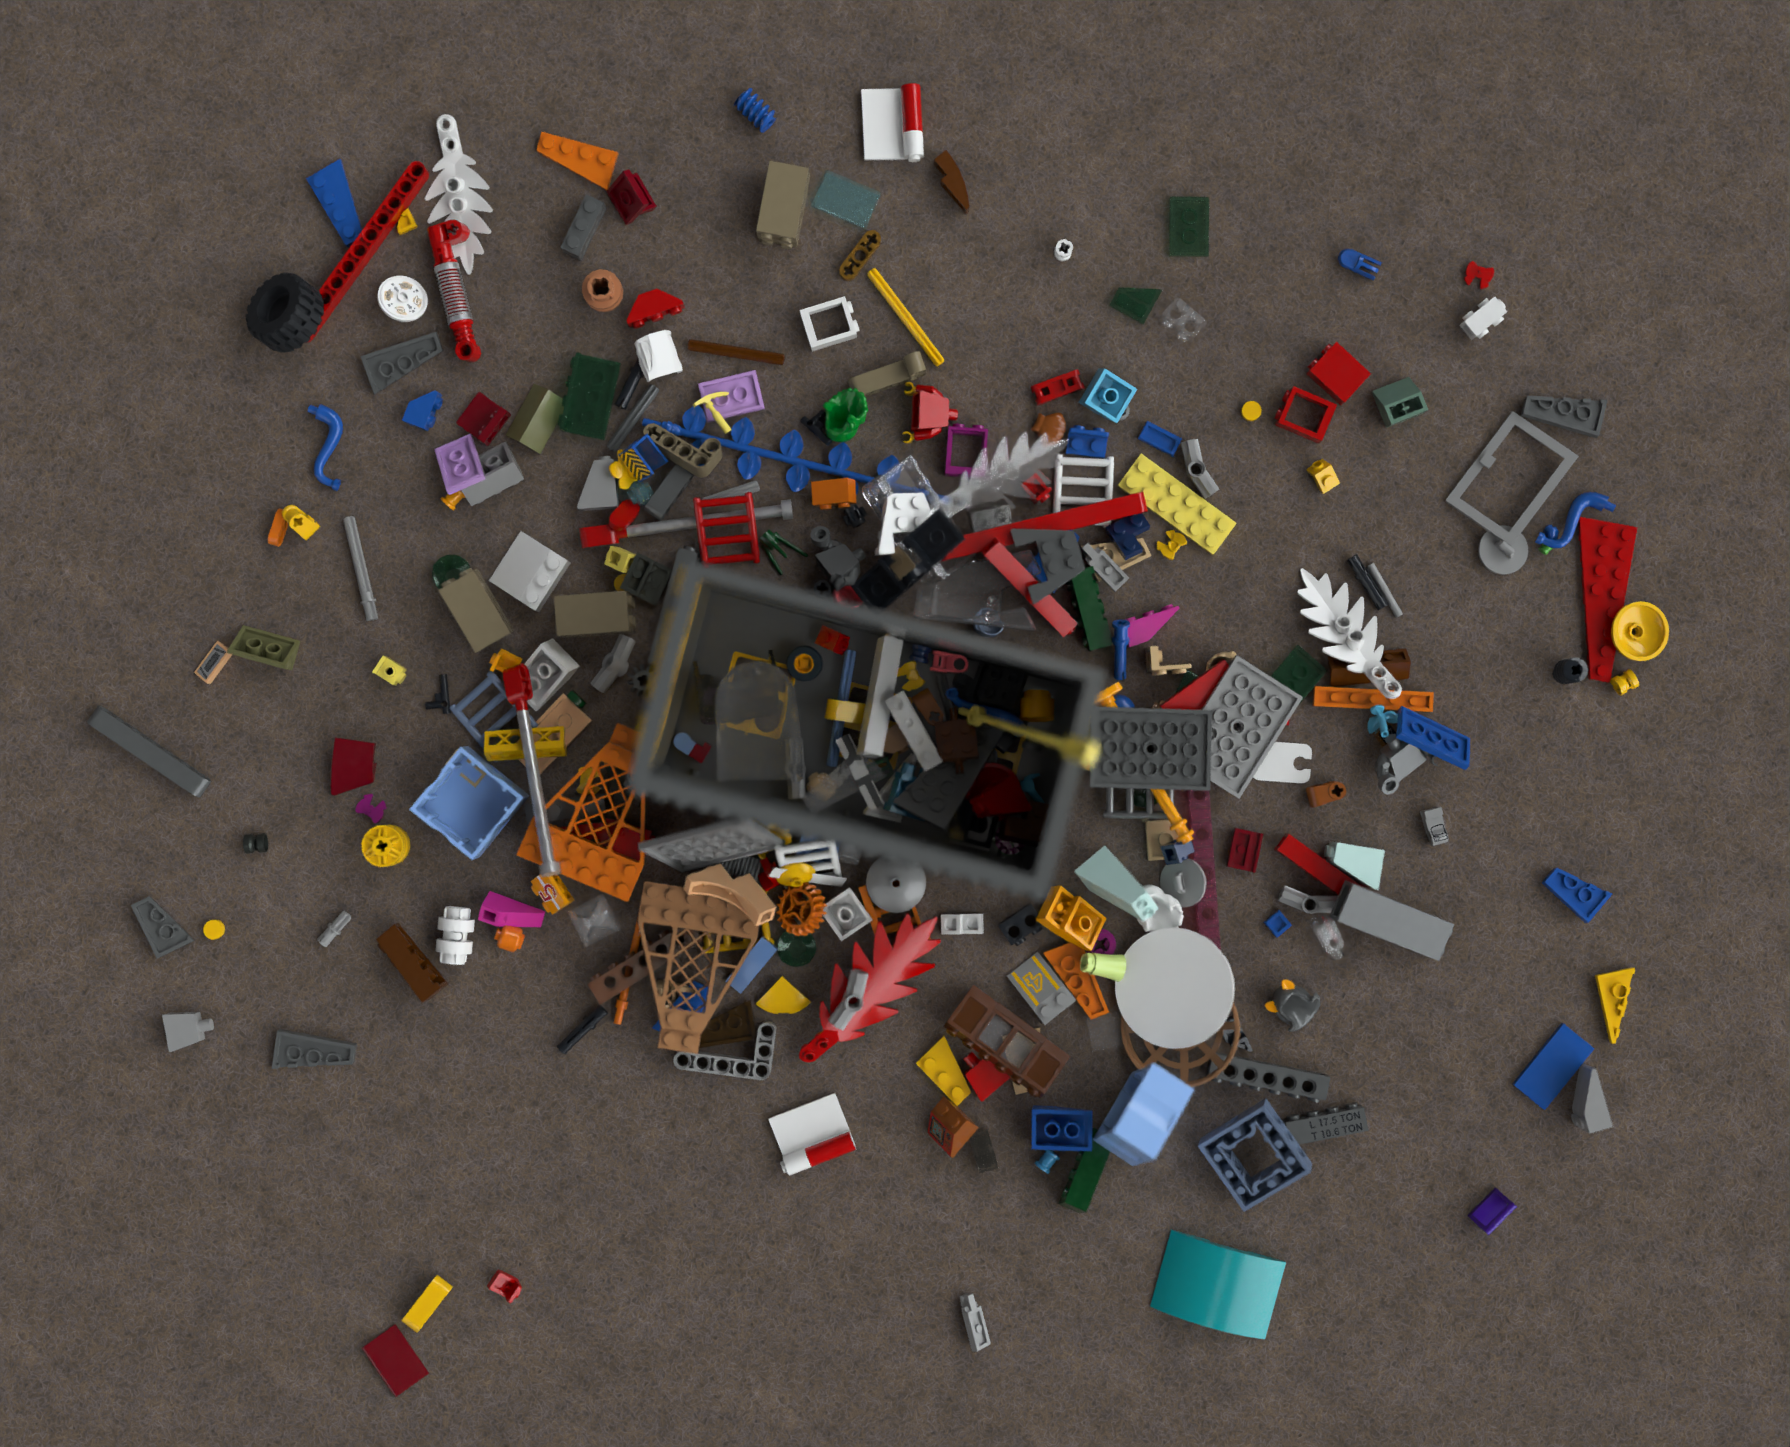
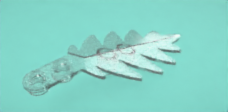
[930,431,1069,518]

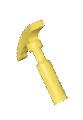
[693,392,732,434]

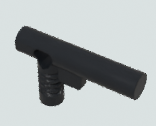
[800,409,833,446]
[425,674,451,714]

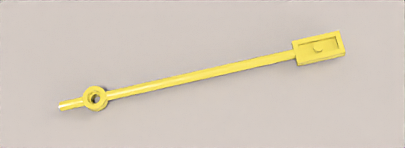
[958,705,1098,766]

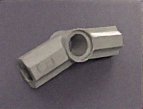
[1181,439,1219,499]
[591,634,636,693]
[1278,885,1338,914]
[828,969,868,1030]

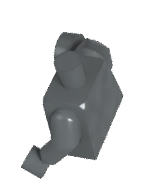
[810,526,866,592]
[1374,734,1444,795]

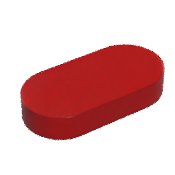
[609,499,640,531]

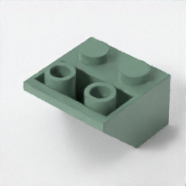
[1372,377,1428,428]

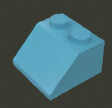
[1078,368,1137,423]

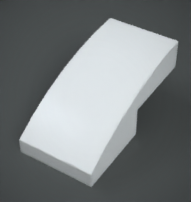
[941,914,984,934]

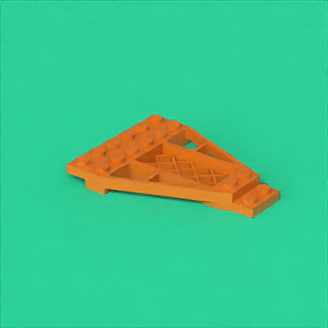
[517,723,646,902]

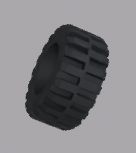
[246,273,324,353]

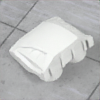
[634,330,683,382]

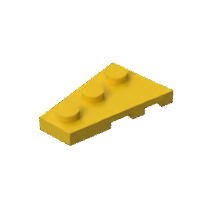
[916,1035,971,1106]

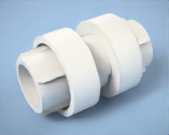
[435,906,475,965]

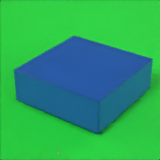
[1263,910,1292,938]

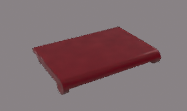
[361,1324,429,1397]

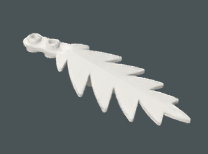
[425,114,493,274]
[1297,568,1402,699]

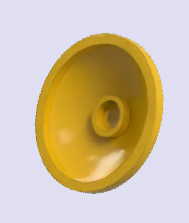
[1611,601,1669,661]

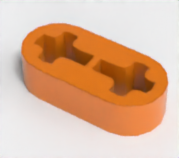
[268,508,289,547]

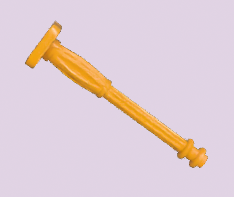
[1098,682,1194,844]

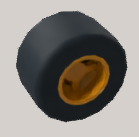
[786,646,823,682]

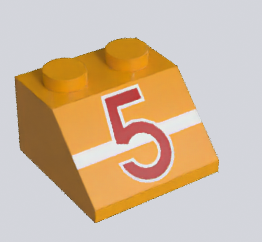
[531,874,575,915]

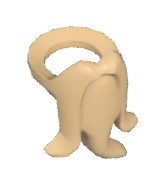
[656,979,695,1008]

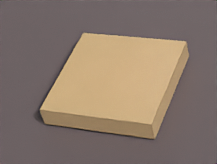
[1145,818,1184,861]

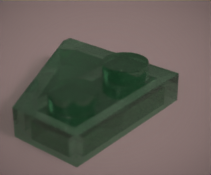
[1109,287,1162,325]

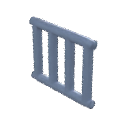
[449,671,538,762]

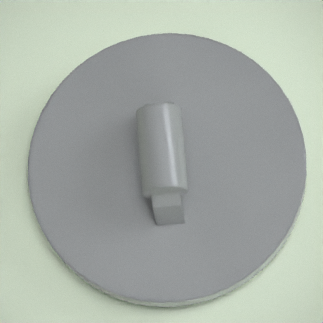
[1478,525,1528,575]
[1160,858,1206,907]

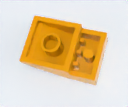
[1036,885,1106,951]

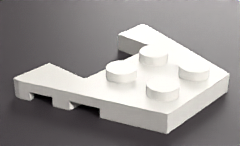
[875,493,932,556]

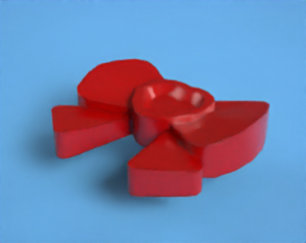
[1464,261,1494,289]

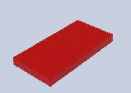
[1159,659,1229,710]

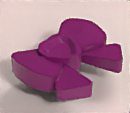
[355,794,387,824]

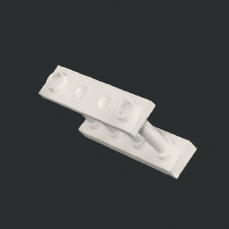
[885,691,943,771]

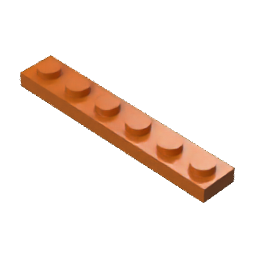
[1313,686,1434,712]

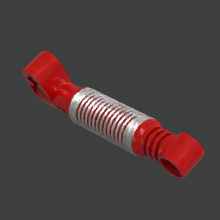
[427,220,481,362]

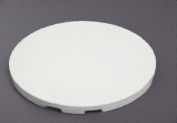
[1115,928,1235,1049]

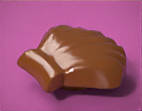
[1031,412,1066,447]

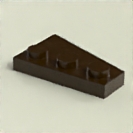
[699,999,757,1048]

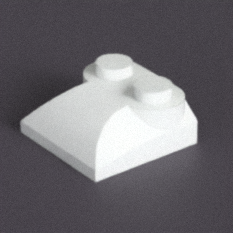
[823,887,873,941]

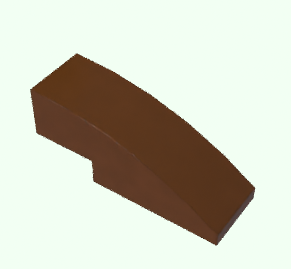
[934,150,969,214]

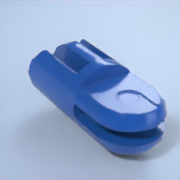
[1338,249,1382,281]

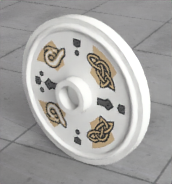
[377,276,428,322]

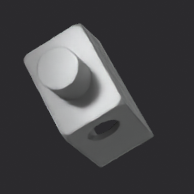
[162,1012,214,1052]

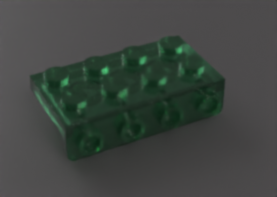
[558,352,621,441]

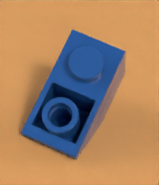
[402,390,443,432]

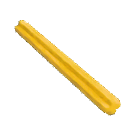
[867,268,944,366]

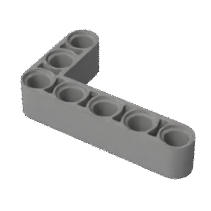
[673,1021,777,1080]

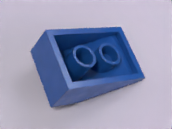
[1032,1105,1093,1151]

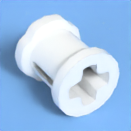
[1054,239,1073,261]

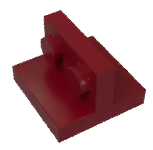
[606,169,657,225]

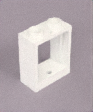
[800,296,859,351]

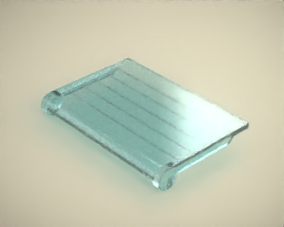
[811,170,881,229]

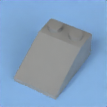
[1571,1063,1613,1133]

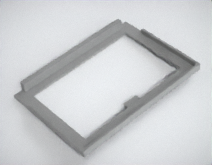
[1445,411,1579,546]

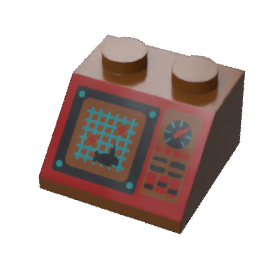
[928,1097,979,1158]

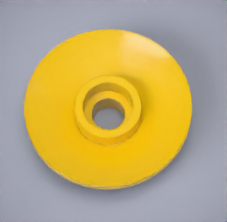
[776,862,816,887]

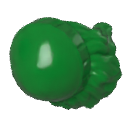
[823,387,868,442]

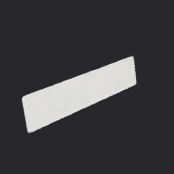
[769,868,847,887]

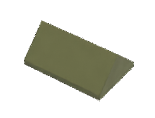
[506,384,569,454]
[227,625,300,670]

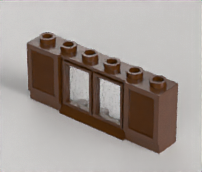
[943,985,1071,1098]

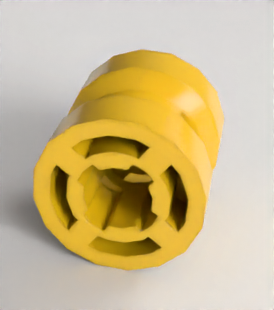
[1611,669,1639,696]

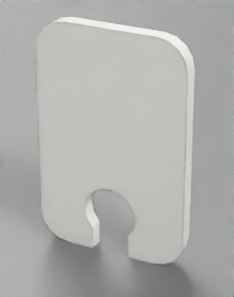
[1253,742,1312,783]

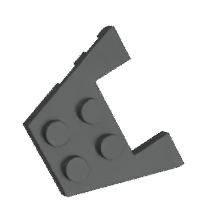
[1010,529,1085,605]

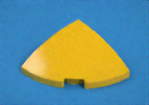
[756,975,811,1014]

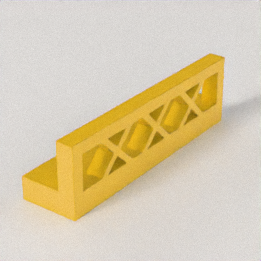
[484,726,567,761]

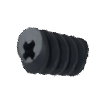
[1552,657,1588,684]

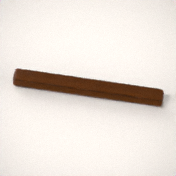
[688,339,785,365]

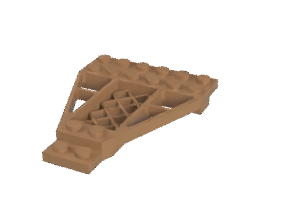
[637,881,759,1054]

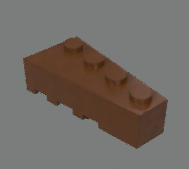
[376,923,448,1003]

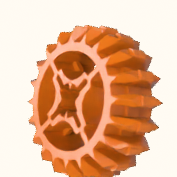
[775,883,828,936]

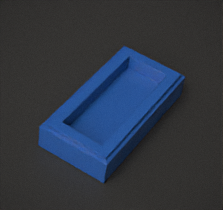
[1138,421,1182,457]

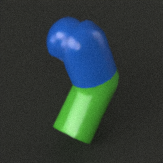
[1539,525,1559,555]

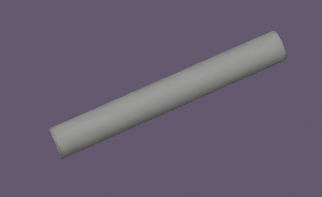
[1367,563,1403,618]

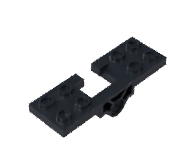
[851,509,966,612]

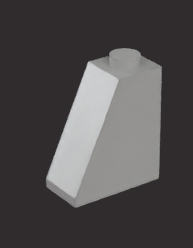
[577,456,619,511]

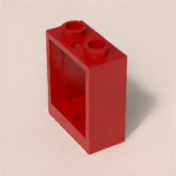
[1274,386,1337,444]

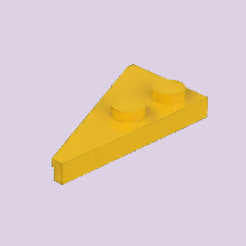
[1595,967,1635,1044]

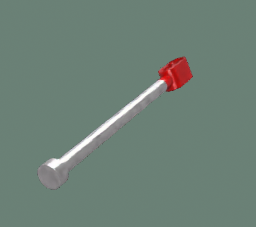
[579,499,793,548]
[503,663,561,877]

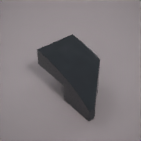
[1223,1015,1253,1052]

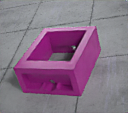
[945,423,988,479]

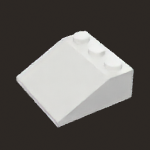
[489,531,571,612]

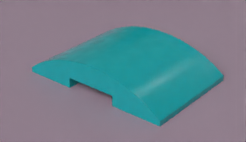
[1150,1229,1286,1339]

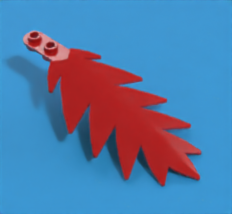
[799,913,941,1063]

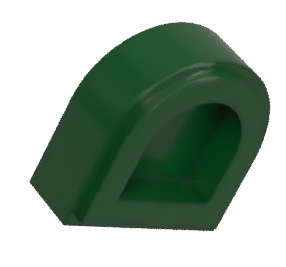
[567,690,587,709]

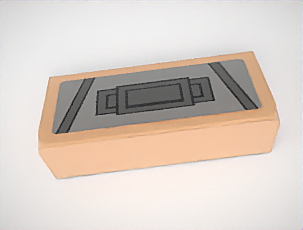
[194,640,232,684]

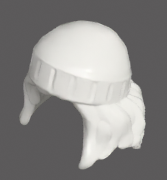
[1137,884,1184,932]

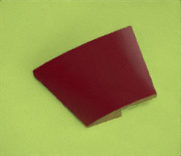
[331,738,377,795]

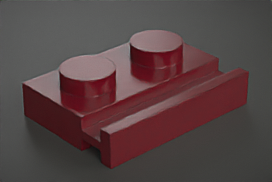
[1226,828,1264,873]

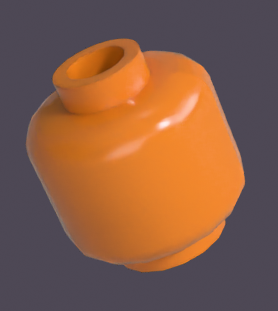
[494,925,525,952]

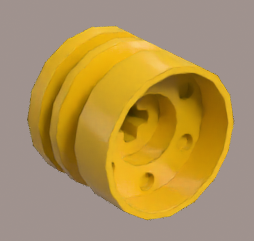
[361,824,410,867]

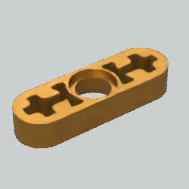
[839,230,881,281]

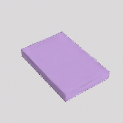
[698,370,765,423]
[434,434,485,495]

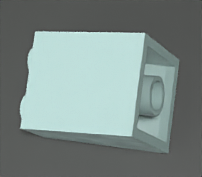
[1324,841,1385,890]

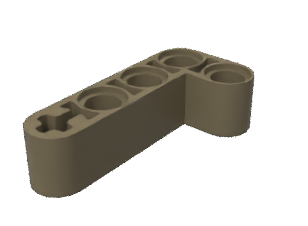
[848,351,927,397]
[643,423,722,478]

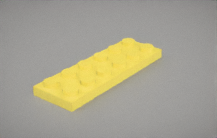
[1117,453,1237,555]

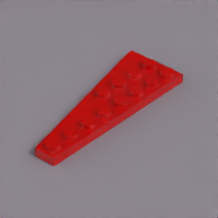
[1578,517,1638,683]

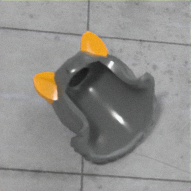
[1264,979,1320,1032]

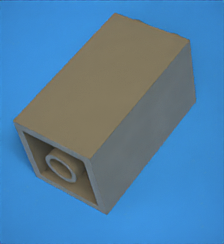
[756,161,810,249]
[438,568,514,653]
[554,591,636,638]

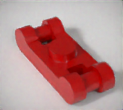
[1031,369,1085,406]

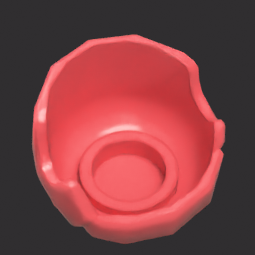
[832,586,863,606]

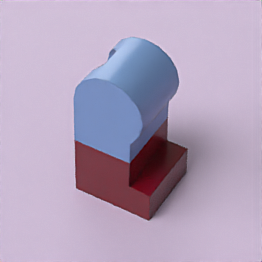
[674,732,712,763]

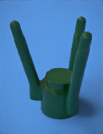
[759,530,808,575]

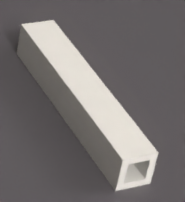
[856,634,903,759]

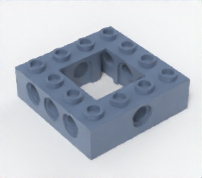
[1198,1098,1312,1212]

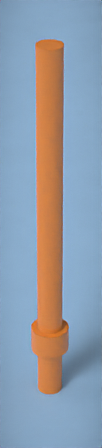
[613,917,644,1025]

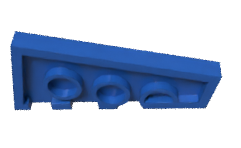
[306,159,362,247]

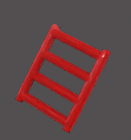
[693,492,760,566]

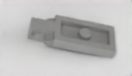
[1081,543,1129,592]
[960,1293,991,1352]

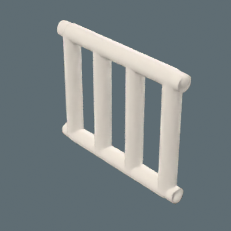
[1052,454,1114,528]
[775,840,842,889]

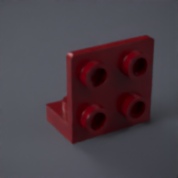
[456,392,511,446]

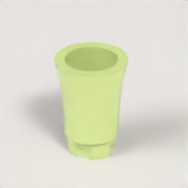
[1080,953,1126,982]

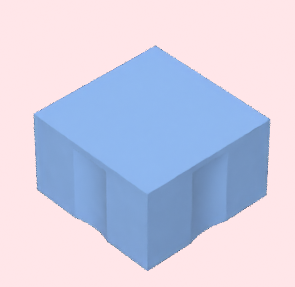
[409,746,530,860]
[1093,1063,1194,1166]

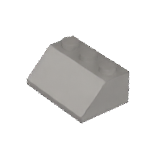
[461,441,524,506]

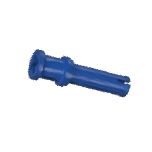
[1112,619,1130,680]

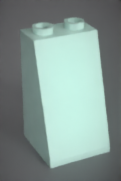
[1075,846,1159,922]

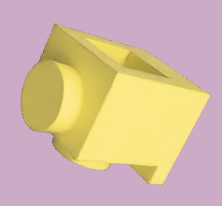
[604,546,636,573]
[372,655,407,686]

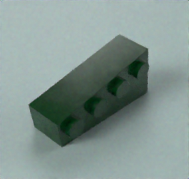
[1065,566,1113,652]
[1058,1128,1110,1213]

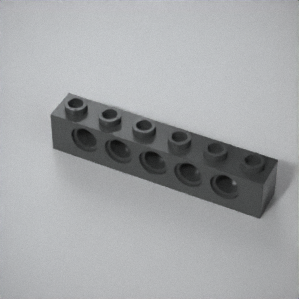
[1206,1052,1331,1103]

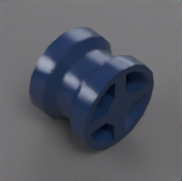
[909,644,932,664]

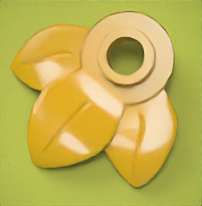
[609,450,637,489]

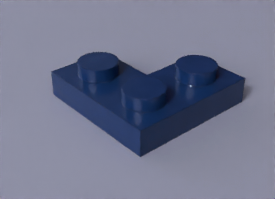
[1105,513,1150,560]

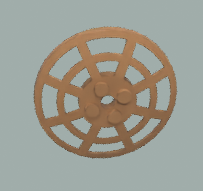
[1121,1002,1240,1087]

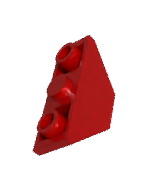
[626,288,685,329]

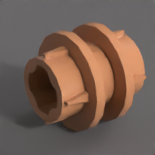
[582,269,623,312]

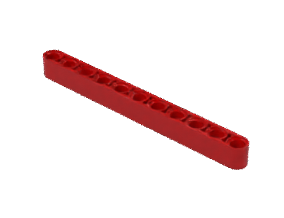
[304,161,429,343]
[941,492,1148,562]

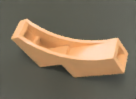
[684,863,776,926]

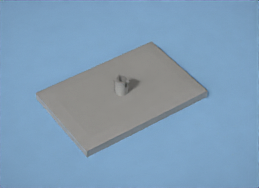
[1201,655,1303,799]
[639,819,785,872]

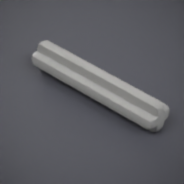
[702,481,760,508]

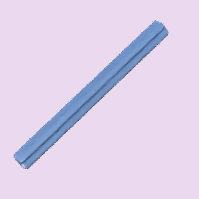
[826,650,856,767]

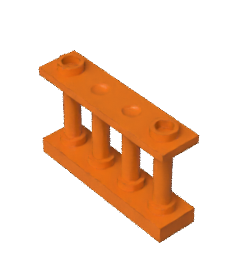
[858,880,930,948]

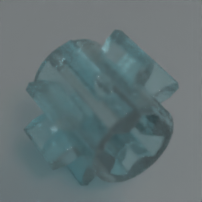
[627,481,654,506]

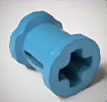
[1035,1150,1060,1174]

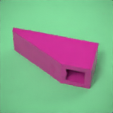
[1125,604,1179,648]
[478,891,546,927]

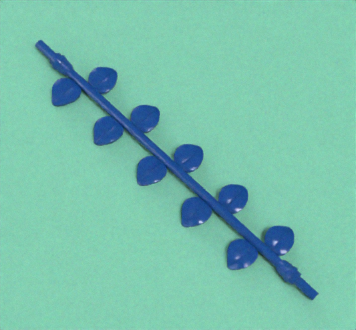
[642,405,949,505]

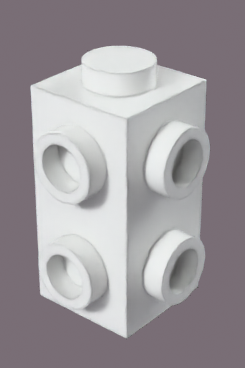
[1459,297,1507,340]

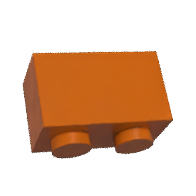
[811,478,857,510]

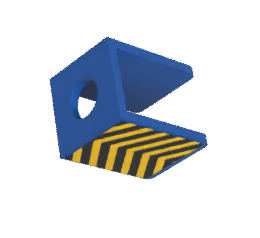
[618,434,668,482]

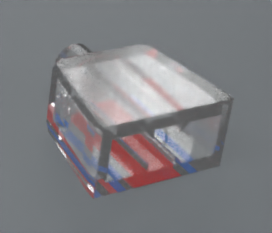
[1306,913,1345,961]

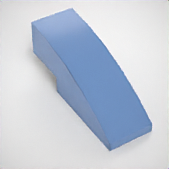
[725,936,778,994]

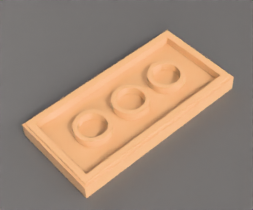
[516,693,592,775]

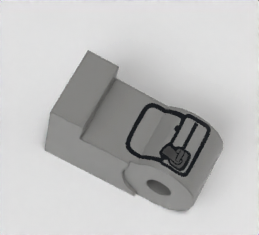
[1420,807,1448,846]

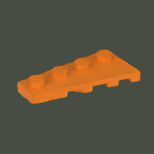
[536,132,618,191]
[1043,942,1109,1020]

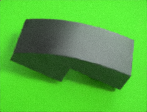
[606,763,635,805]

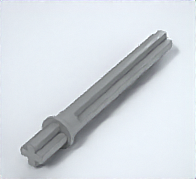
[343,516,378,621]

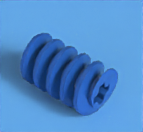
[734,88,776,133]

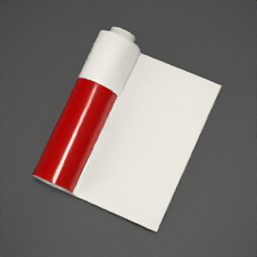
[861,83,924,162]
[768,1093,857,1176]

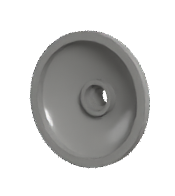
[866,856,926,913]

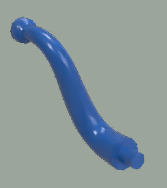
[308,404,343,491]
[1535,492,1616,549]
[946,688,1027,737]

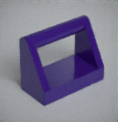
[1467,1188,1517,1235]

